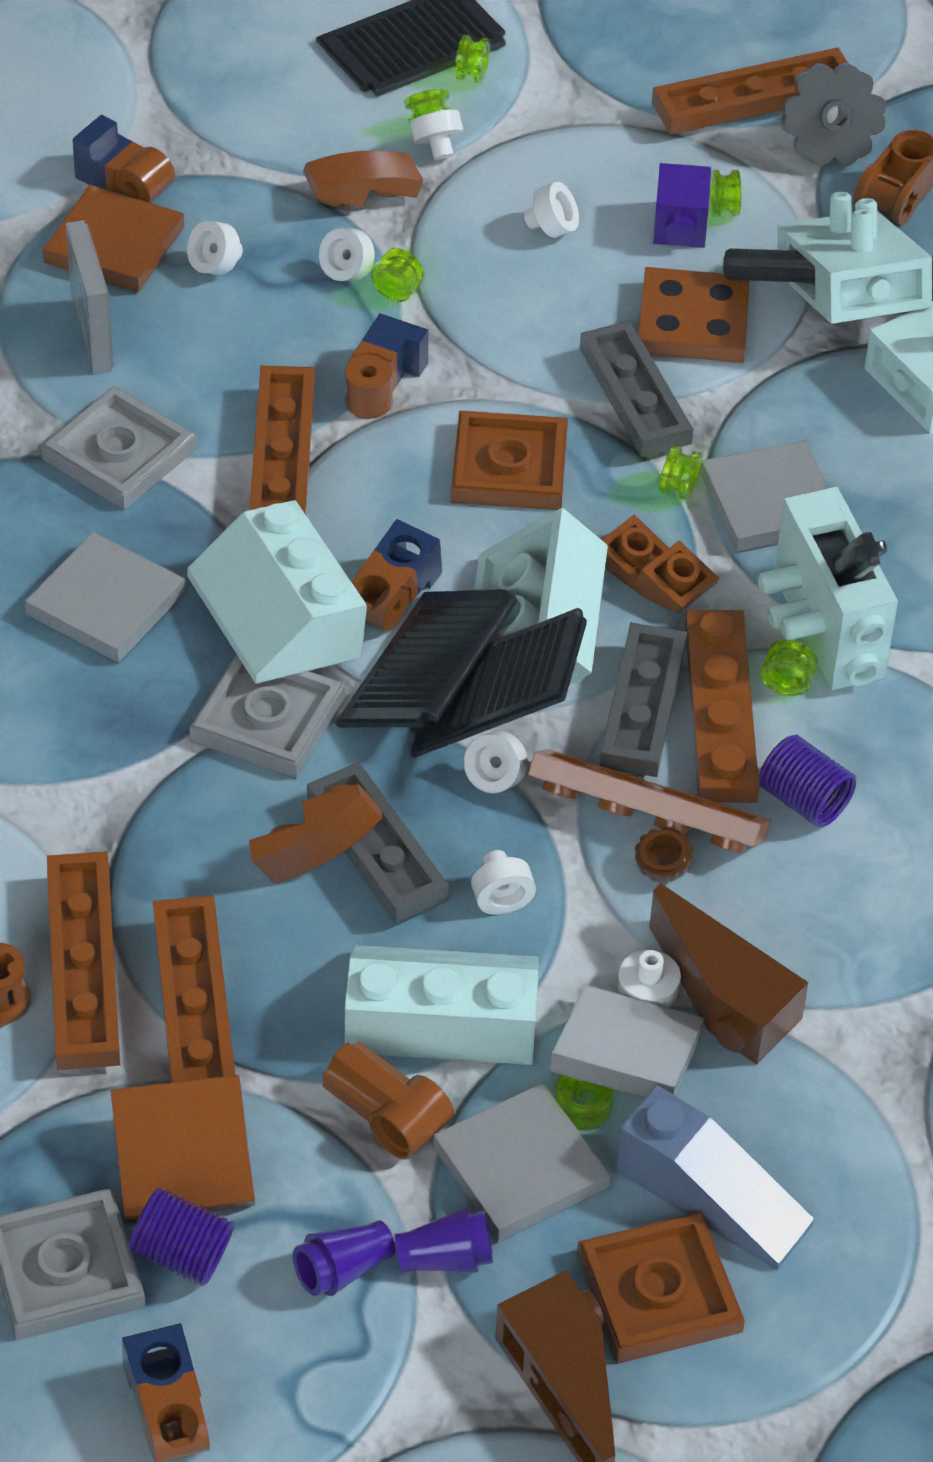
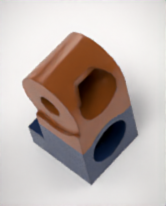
[72,114,176,203]
[345,313,429,419]
[352,519,442,632]
[122,1323,210,1462]

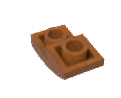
[303,150,424,207]
[601,514,719,613]
[249,784,382,884]

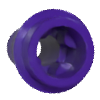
[395,1207,494,1273]
[293,1220,396,1296]

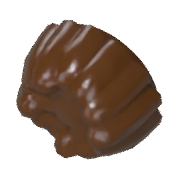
[635,827,693,885]

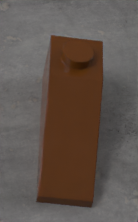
[649,883,808,1064]
[495,1270,615,1462]

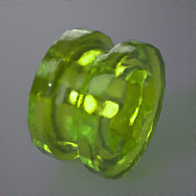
[455,35,490,83]
[404,89,452,126]
[710,170,741,217]
[371,248,425,302]
[659,445,702,500]
[760,639,818,696]
[555,1075,613,1131]

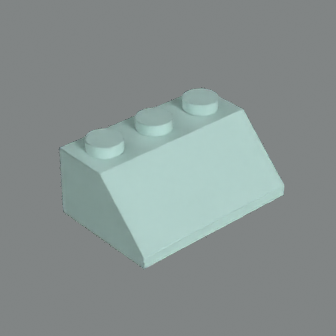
[187,500,367,684]
[474,508,608,684]
[345,945,539,1065]

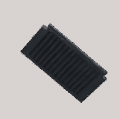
[316,0,506,97]
[335,589,517,728]
[410,608,587,758]

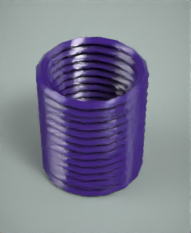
[759,734,856,828]
[128,1187,234,1287]

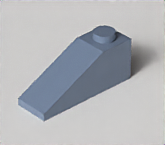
[616,1085,814,1270]

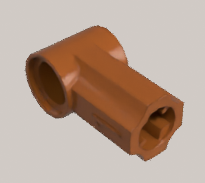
[322,1042,454,1160]

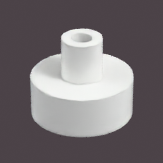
[410,110,464,160]
[524,181,579,238]
[187,220,243,275]
[319,228,375,281]
[464,731,528,793]
[471,850,536,915]
[617,950,681,1008]

